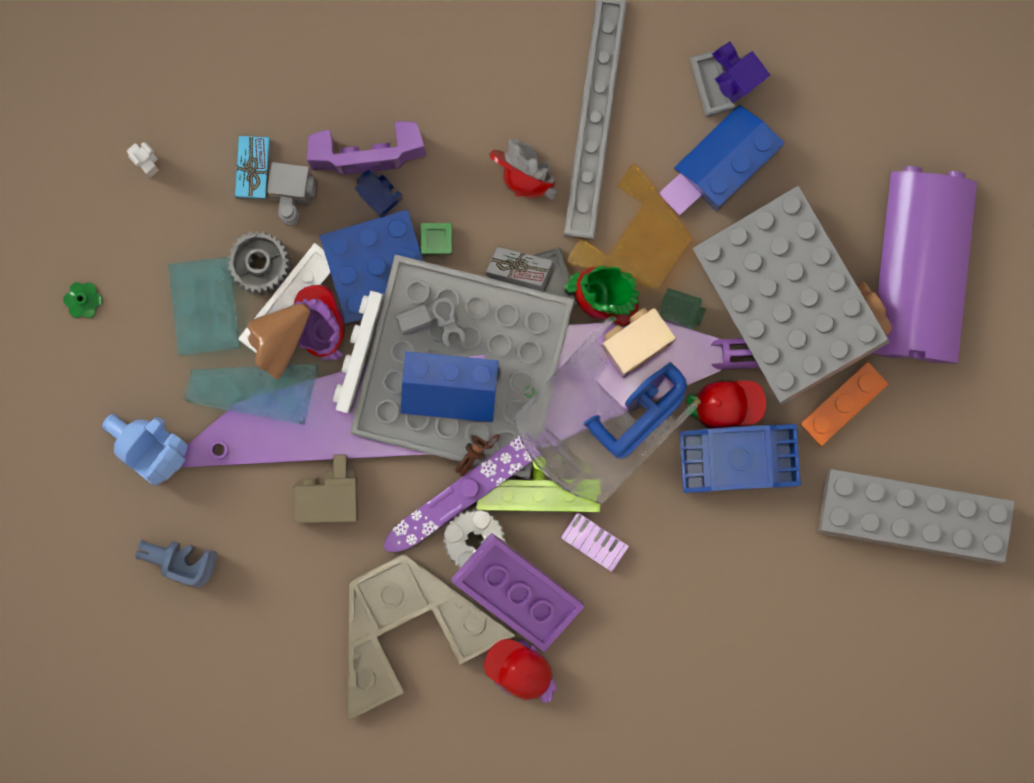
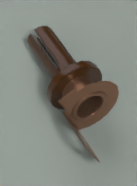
[455,434,500,476]

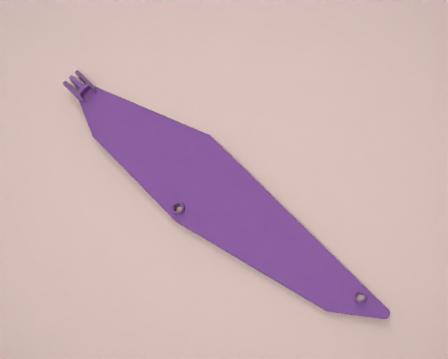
[181,320,760,467]

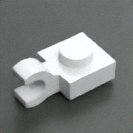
[127,141,159,178]

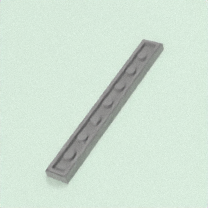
[564,0,627,240]

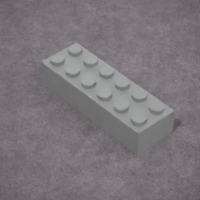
[817,469,1015,565]

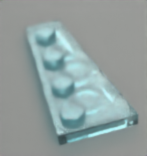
[184,364,318,425]

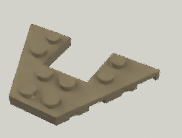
[347,554,515,720]

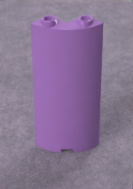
[872,166,977,364]

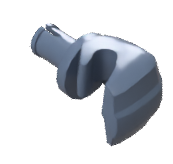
[135,540,217,588]

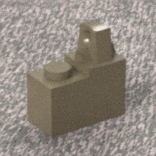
[293,454,358,523]

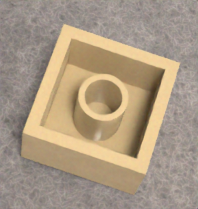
[602,308,676,378]

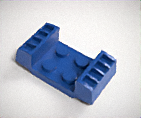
[679,424,801,493]

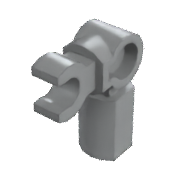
[395,297,465,347]

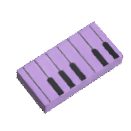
[561,512,629,572]

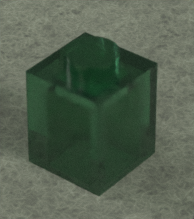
[659,288,706,329]

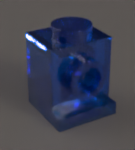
[354,169,403,218]

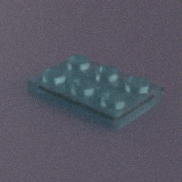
[168,257,240,356]

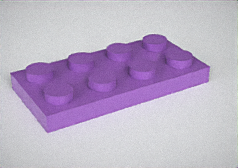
[451,533,585,652]

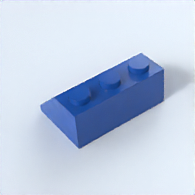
[674,105,784,212]
[401,351,499,422]

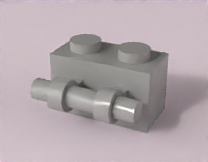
[267,162,317,226]

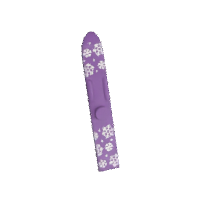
[384,432,541,552]

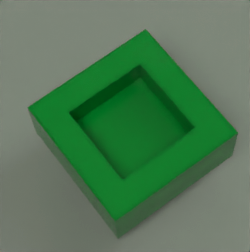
[421,223,452,255]

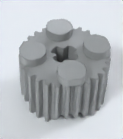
[227,231,291,296]
[443,509,506,568]

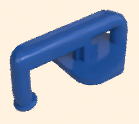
[583,362,687,459]

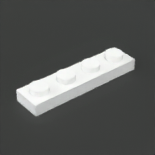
[238,243,330,353]
[333,291,385,413]

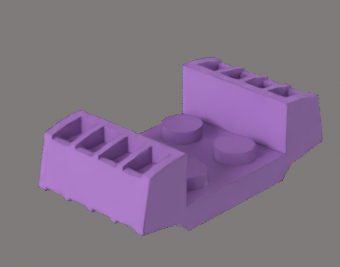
[307,121,426,175]

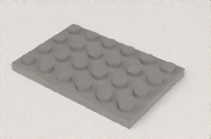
[692,186,890,405]

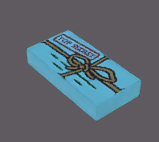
[235,136,270,199]

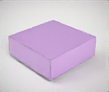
[658,173,701,216]

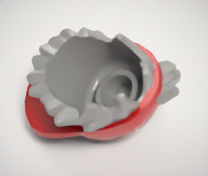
[489,138,558,200]

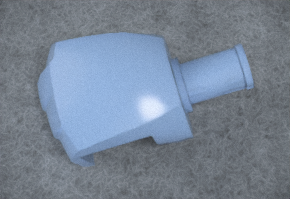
[102,414,188,486]

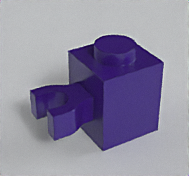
[712,41,770,103]

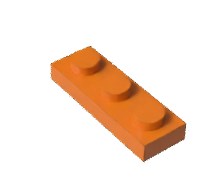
[799,362,888,447]

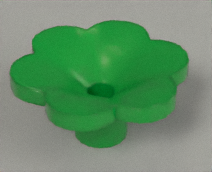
[63,282,103,318]

